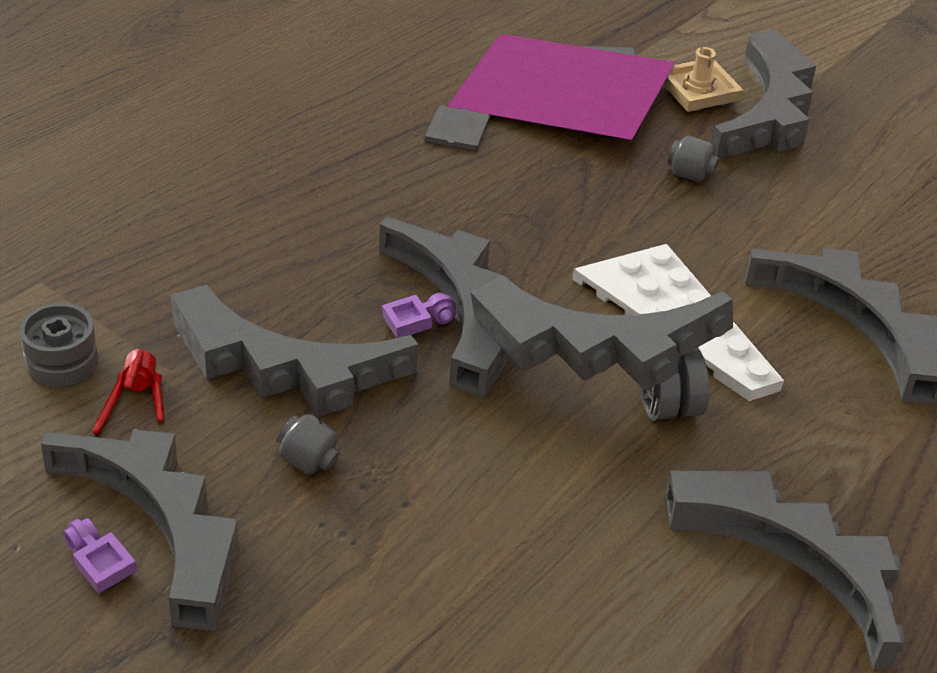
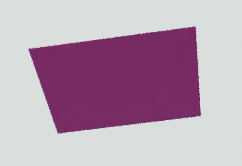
[447,34,675,140]

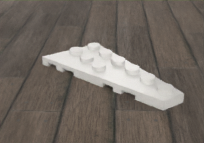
[572,244,784,401]

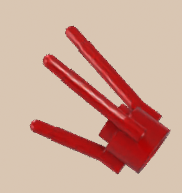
[92,349,165,435]

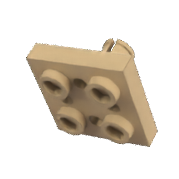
[663,47,743,112]

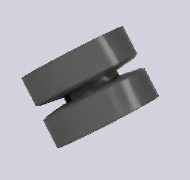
[19,303,98,387]
[639,348,709,421]

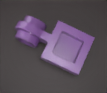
[382,293,456,338]
[63,518,137,594]

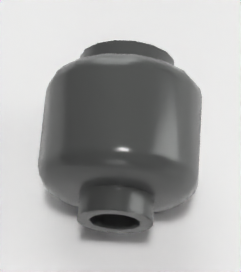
[668,135,720,183]
[276,414,340,475]

